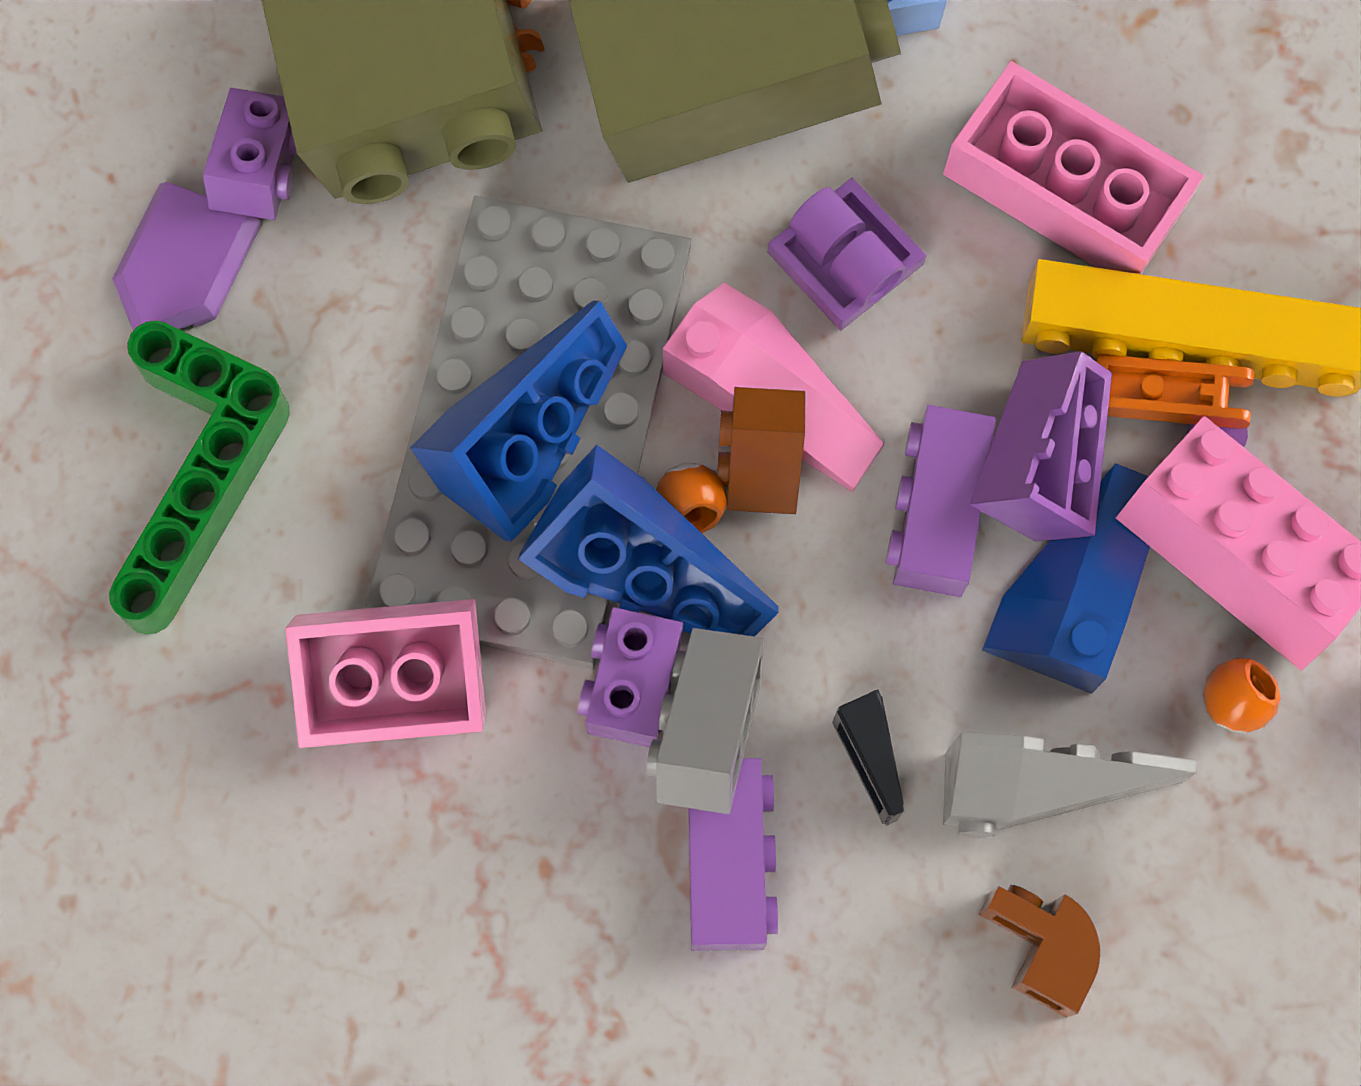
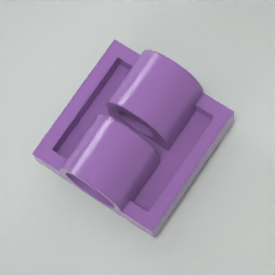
[767,178,927,331]

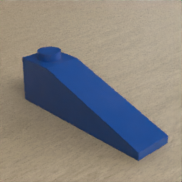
[410,300,627,542]
[518,444,779,637]
[982,463,1150,694]

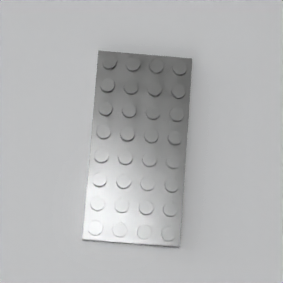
[364,195,691,669]

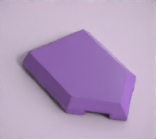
[112,182,262,331]

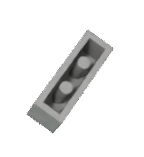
[646,628,763,814]

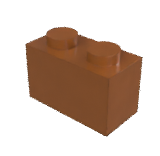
[717,387,805,514]

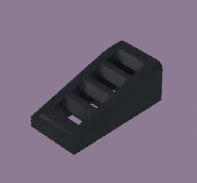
[832,689,904,826]

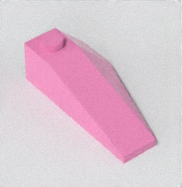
[663,283,884,492]

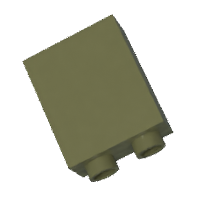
[261,0,543,204]
[569,0,901,183]

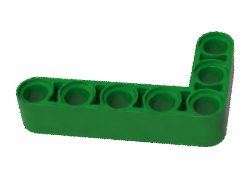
[109,321,290,635]

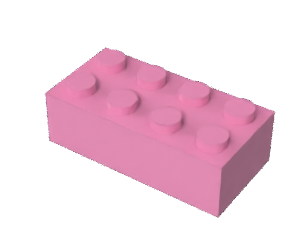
[943,61,1204,274]
[1116,416,1361,671]

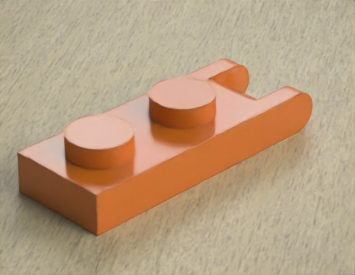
[1097,354,1254,429]

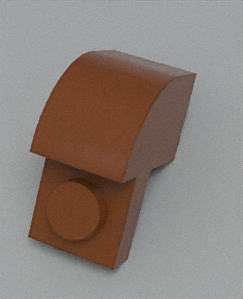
[979,884,1100,1018]

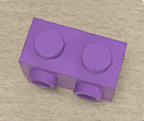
[203,87,297,220]
[578,607,683,747]

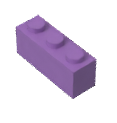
[886,404,996,597]
[688,758,778,951]

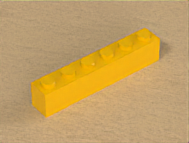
[1021,259,1361,397]

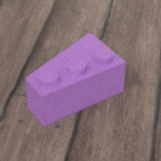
[969,352,1112,542]

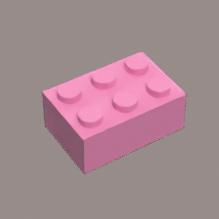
[285,599,486,748]

